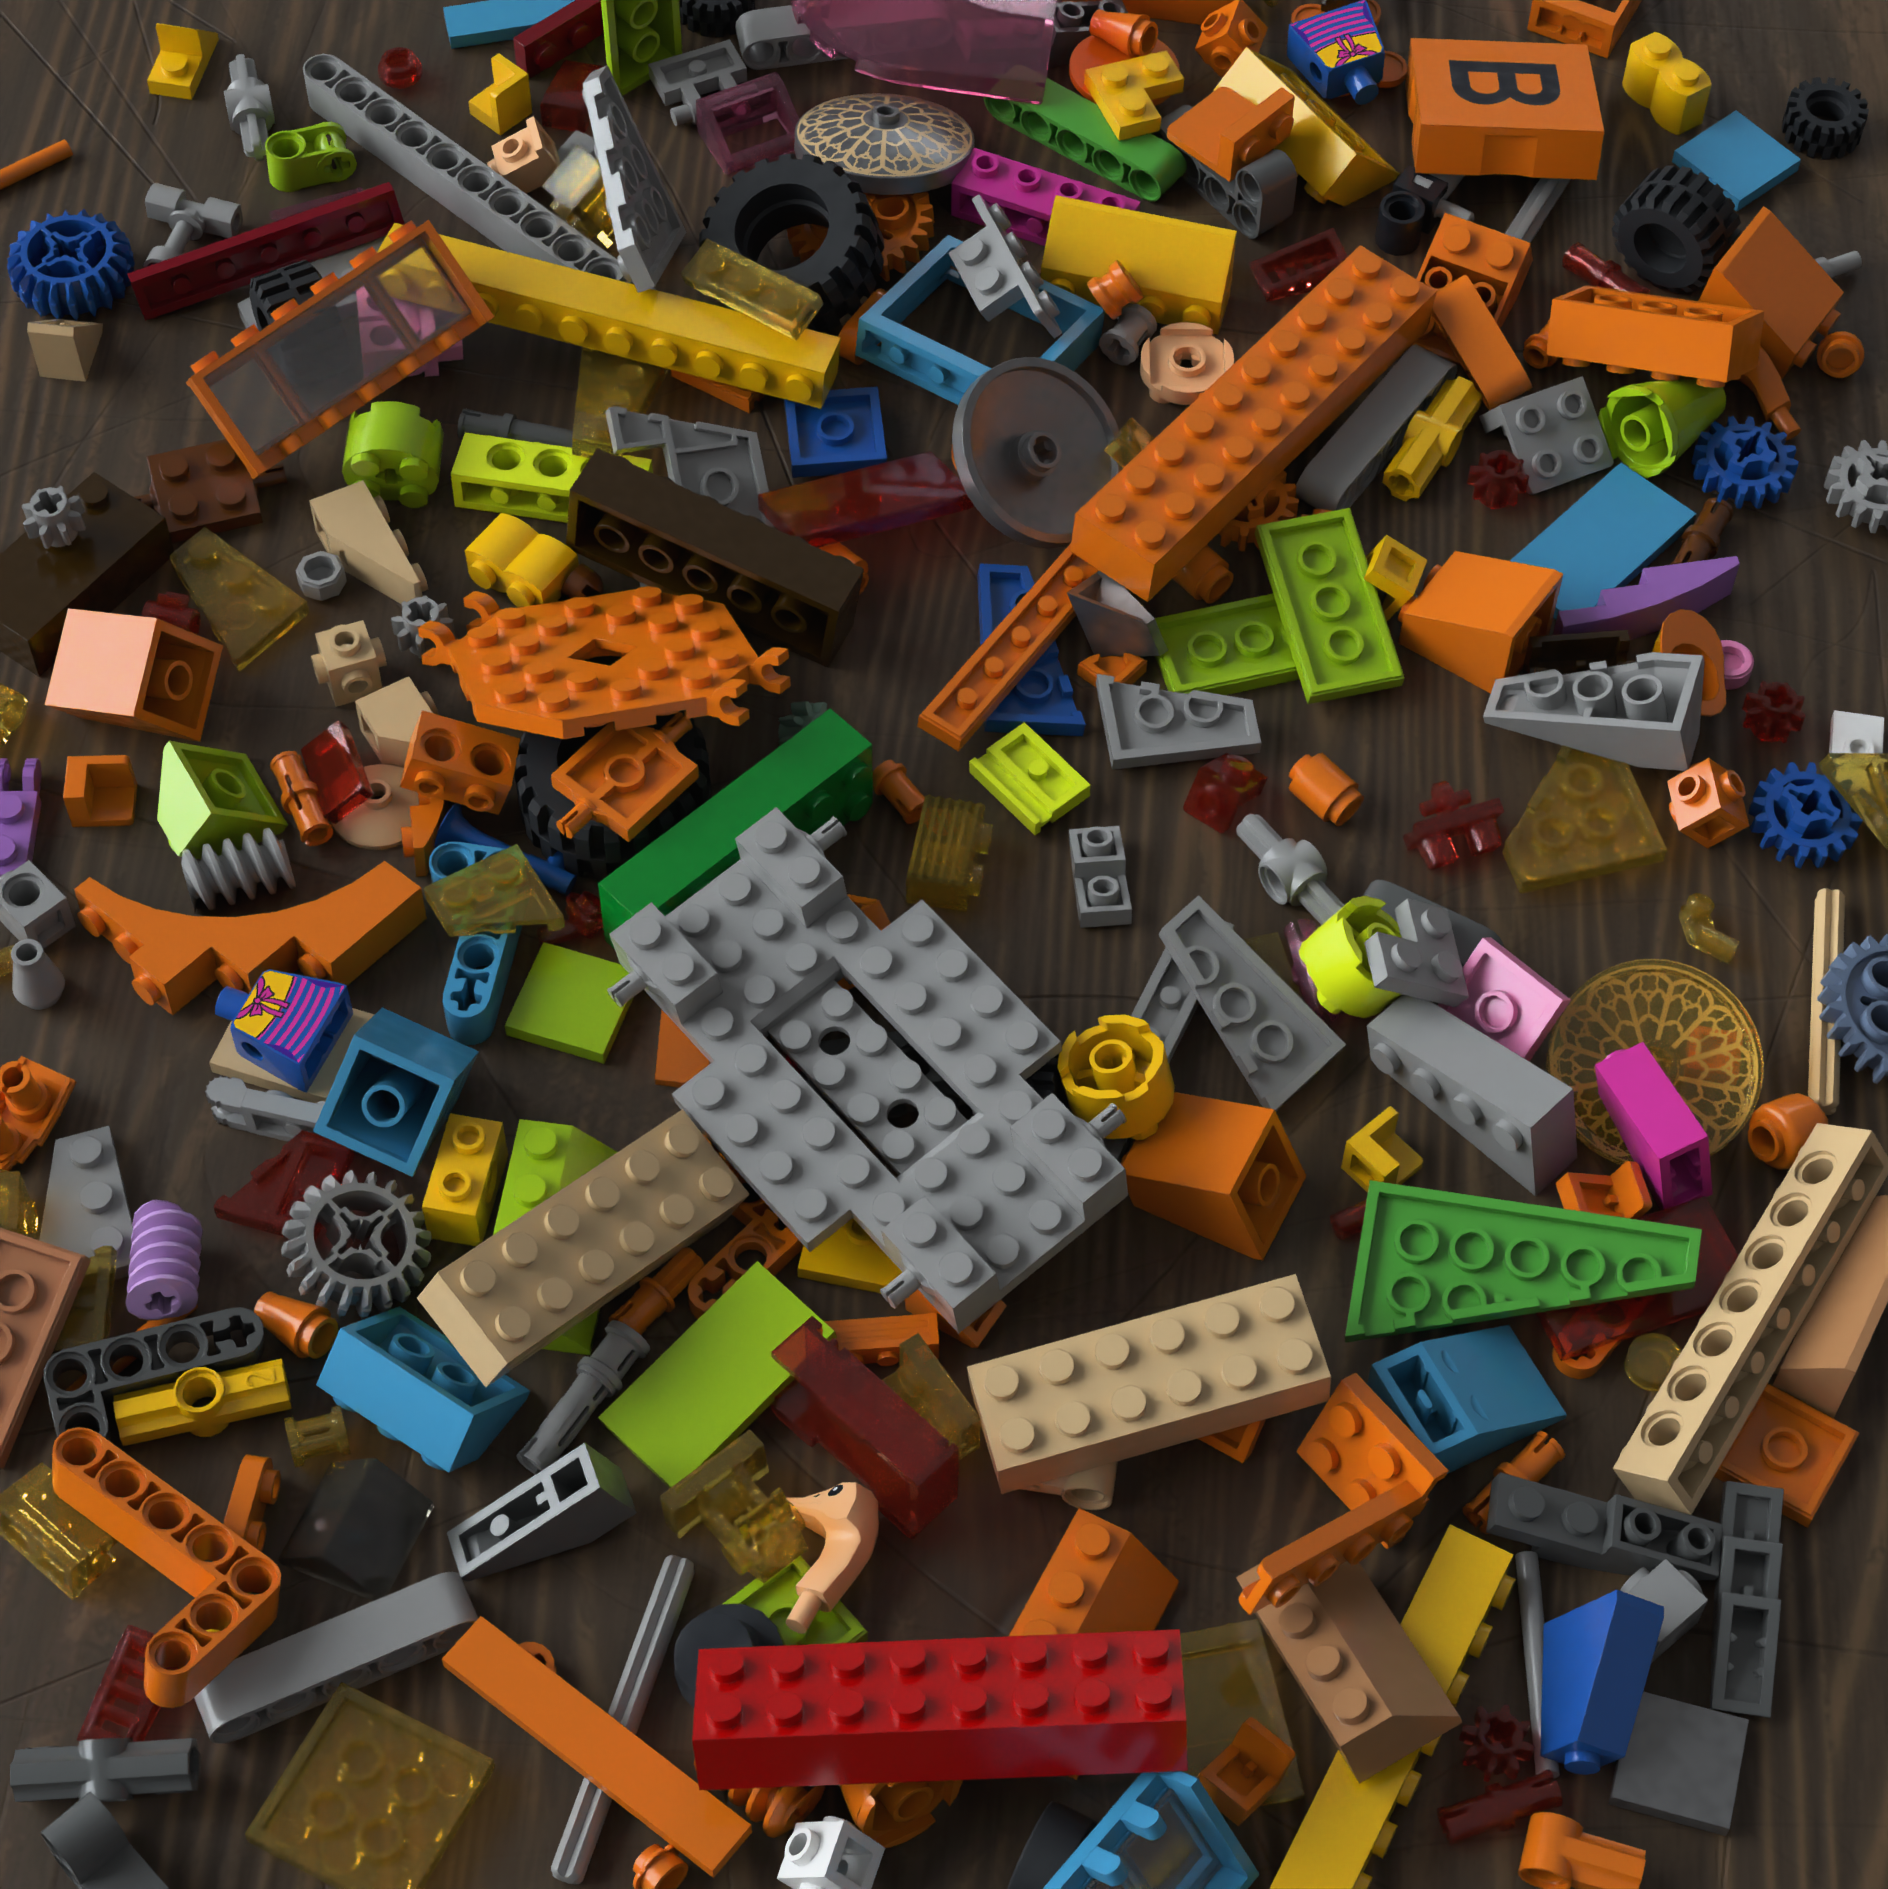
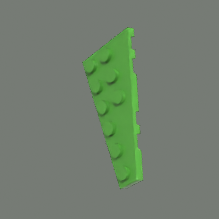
[1345,1180,1702,1343]

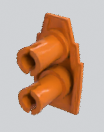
[0,1056,77,1179]

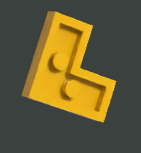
[1084,50,1184,141]

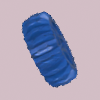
[7,209,135,321]

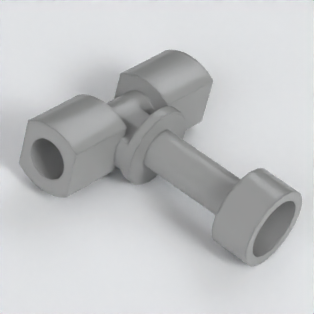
[143,183,243,267]

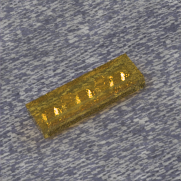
[680,238,823,341]

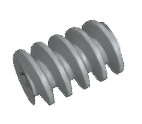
[181,828,296,913]

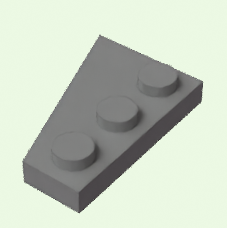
[1096,674,1261,770]

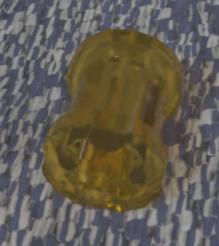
[284,1405,352,1468]

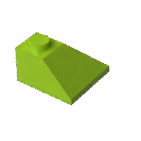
[157,741,288,859]

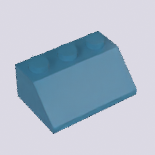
[316,1306,530,1473]

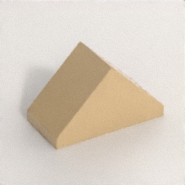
[27,319,103,382]

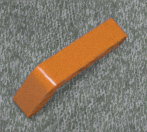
[52,1427,281,1708]

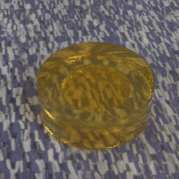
[1624,1333,1681,1391]

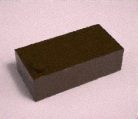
[0,472,175,677]

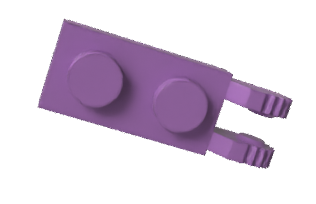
[0,758,42,877]

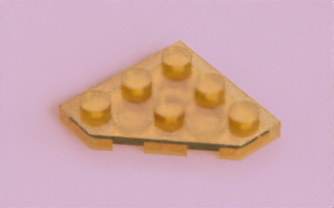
[1503,745,1667,894]

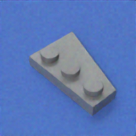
[39,1126,133,1289]

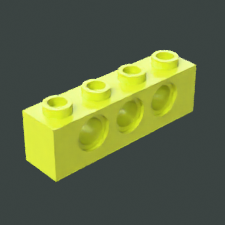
[451,432,653,523]

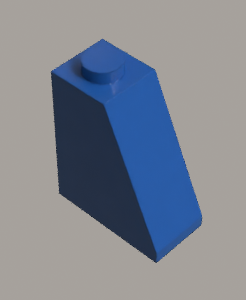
[1540,1590,1664,1775]

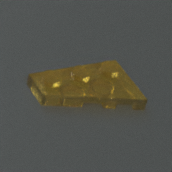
[170,527,309,672]

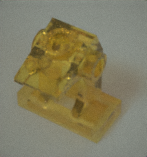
[660,1430,808,1583]

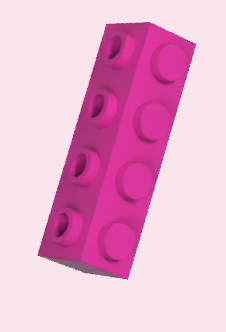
[951,147,1141,246]

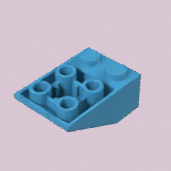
[1367,1325,1567,1474]

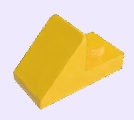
[147,23,219,100]

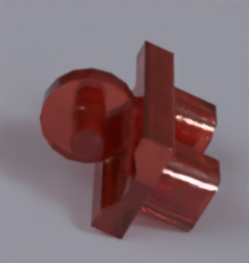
[1403,780,1504,870]

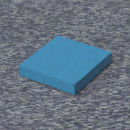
[1672,110,1801,212]

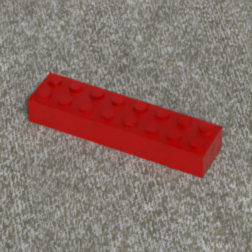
[692,1629,1188,1790]

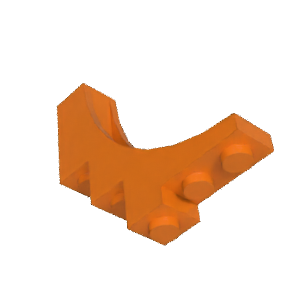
[74,861,427,1016]

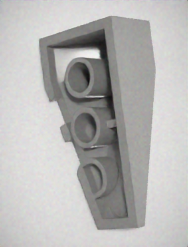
[1483,652,1704,771]

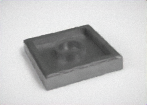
[1609,1692,1749,1836]

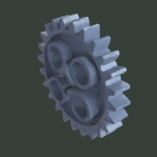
[1817,934,1888,1084]

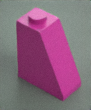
[1595,1042,1713,1217]

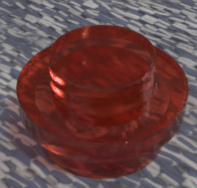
[378,47,423,89]

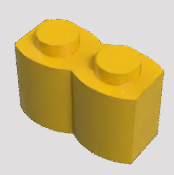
[1622,32,1712,135]
[465,513,579,607]

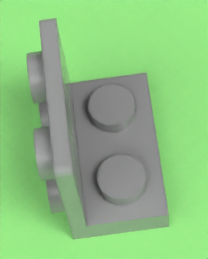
[1479,376,1614,495]

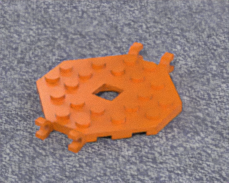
[418,586,791,739]

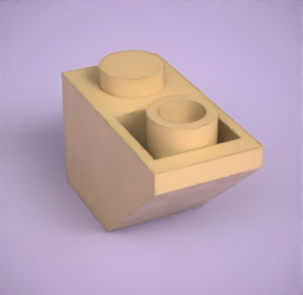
[355,676,439,768]

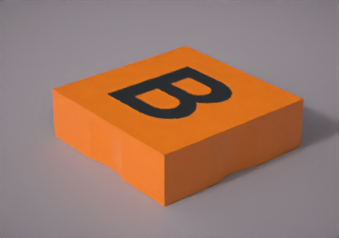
[1405,38,1604,180]

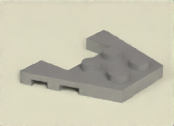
[605,406,776,587]

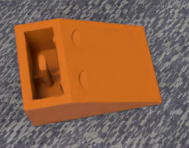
[1410,213,1533,365]

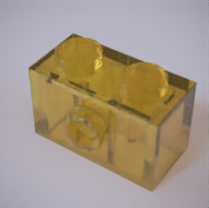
[542,144,615,249]

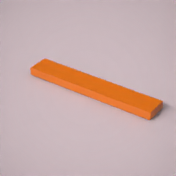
[917,543,1099,752]
[442,1616,752,1878]

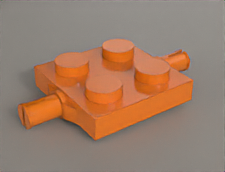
[551,712,699,842]

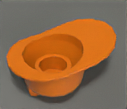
[1660,609,1726,717]

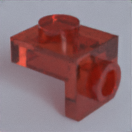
[1183,753,1268,833]

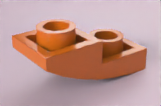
[401,793,449,877]

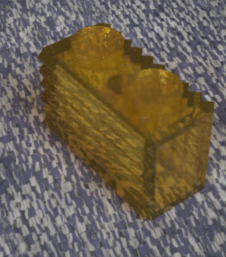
[906,794,993,912]

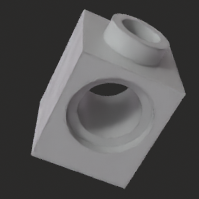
[0,860,76,949]

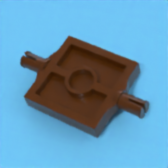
[134,439,287,543]

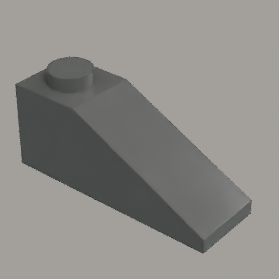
[447,1443,637,1582]

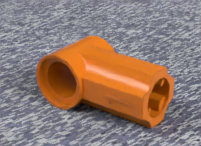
[1518,1812,1646,1889]

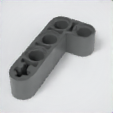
[1151,105,1297,239]
[44,1307,264,1442]
[40,1792,169,1889]

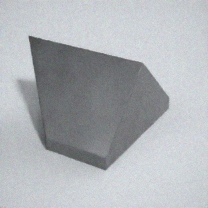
[1067,571,1168,657]

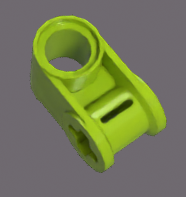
[265,121,357,192]

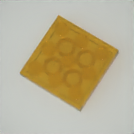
[245,1682,495,1889]

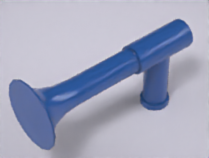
[435,803,577,896]

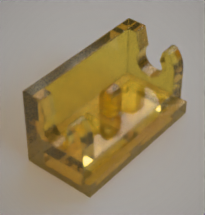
[0,1462,119,1601]

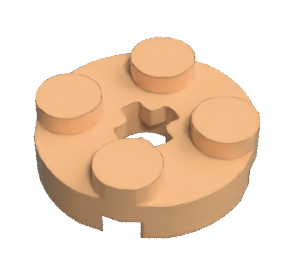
[1140,322,1234,405]

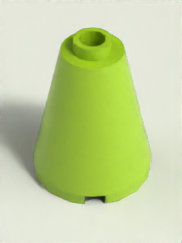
[1598,376,1726,478]

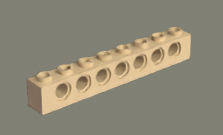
[1613,1123,1888,1515]

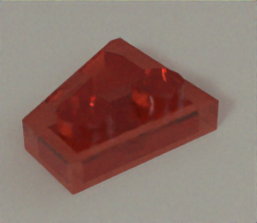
[213,1130,355,1242]

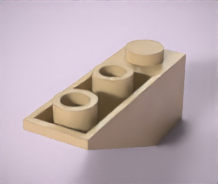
[309,480,428,605]

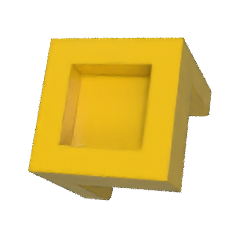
[468,53,532,136]
[1364,535,1427,621]
[1341,1106,1423,1193]

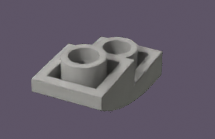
[1069,826,1132,928]

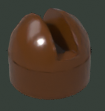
[561,563,604,599]

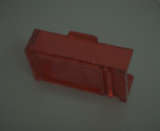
[770,1316,959,1539]

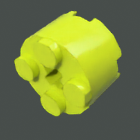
[1299,896,1402,1018]

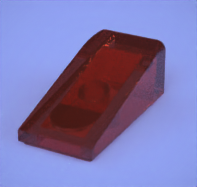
[540,60,604,133]

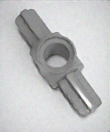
[224,54,276,161]
[1236,814,1344,925]

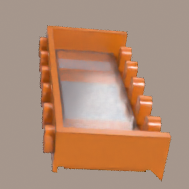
[186,220,494,480]

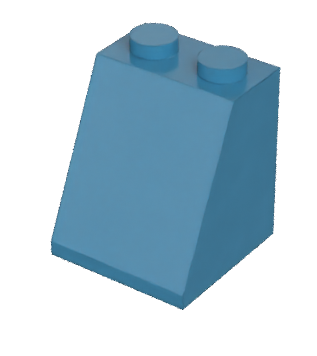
[313,1008,479,1177]

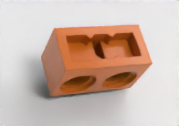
[400,710,521,815]

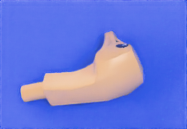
[779,1482,879,1634]

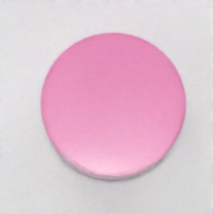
[1721,640,1754,690]

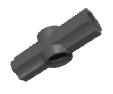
[10,1738,201,1802]

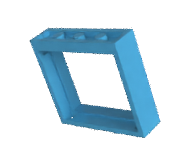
[855,235,1105,405]

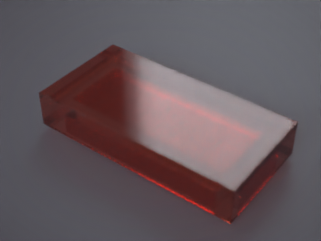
[300,720,373,824]

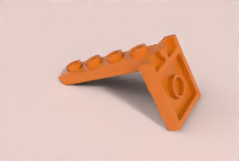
[1238,1373,1449,1615]

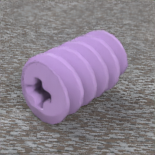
[125,1200,203,1320]

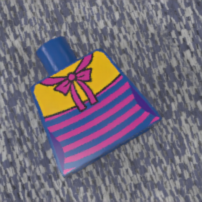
[1287,0,1385,105]
[215,969,353,1093]

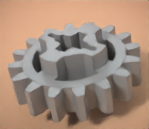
[1824,440,1888,533]

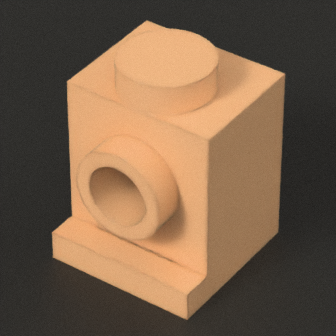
[487,116,564,194]

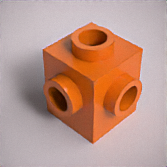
[1195,0,1268,78]
[1667,758,1749,849]

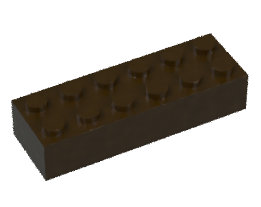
[566,448,864,668]

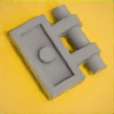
[648,39,759,126]

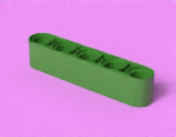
[984,64,1187,202]

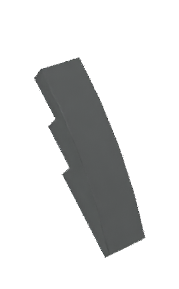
[1710,1481,1784,1718]

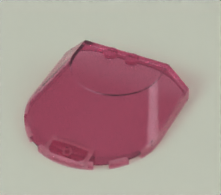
[791,0,1057,104]

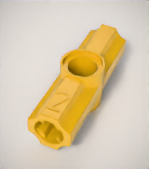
[1382,376,1482,501]
[113,1358,292,1446]

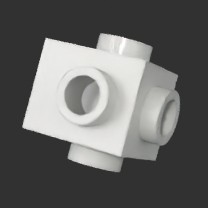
[777,1816,885,1889]

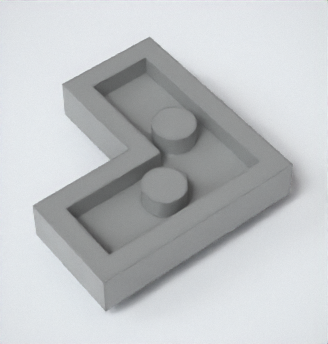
[1364,898,1469,1007]

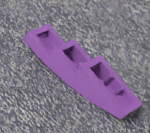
[1553,556,1740,640]

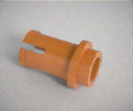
[1523,319,1558,369]
[873,760,931,824]

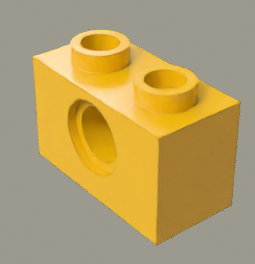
[422,1113,508,1246]

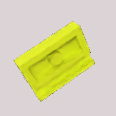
[969,722,1091,835]

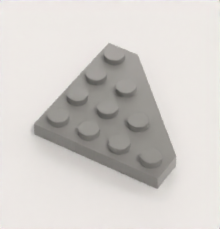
[582,65,686,293]

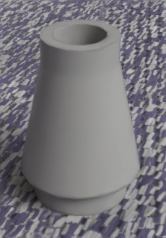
[11,939,65,1010]

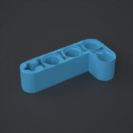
[429,842,530,1045]

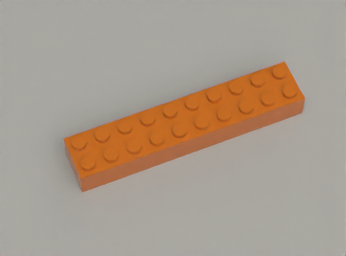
[1070,245,1437,602]

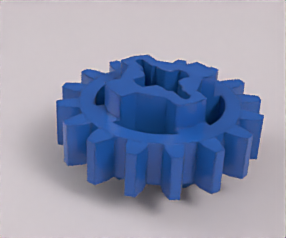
[1691,416,1799,509]
[1748,762,1863,868]

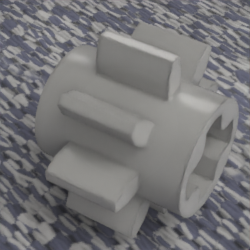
[22,486,86,549]
[391,596,455,658]

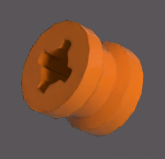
[1087,260,1144,320]

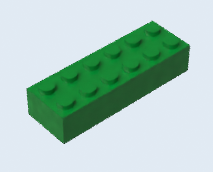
[598,708,873,950]

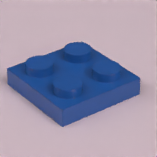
[784,387,887,478]

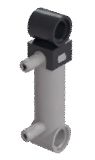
[1375,165,1474,256]

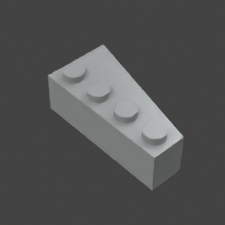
[1367,994,1577,1196]

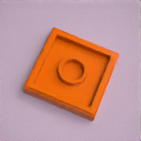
[1714,1383,1860,1528]

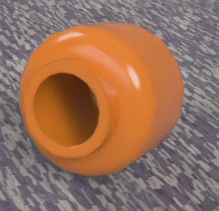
[1748,1093,1828,1170]

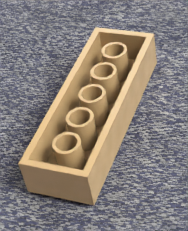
[417,1109,750,1387]
[967,1274,1331,1494]

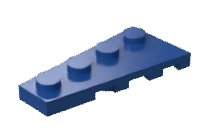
[977,564,1086,736]

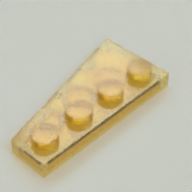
[572,347,669,458]

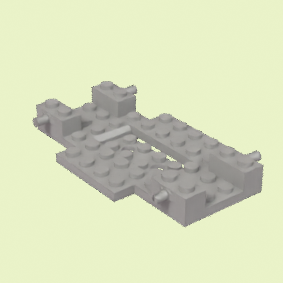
[607,807,1128,1334]

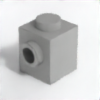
[1620,1559,1708,1663]

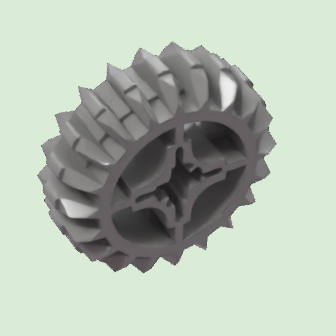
[281,1170,432,1319]

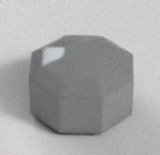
[295,551,347,601]

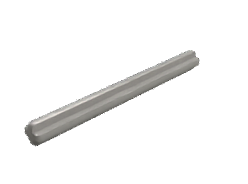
[551,1555,695,1885]

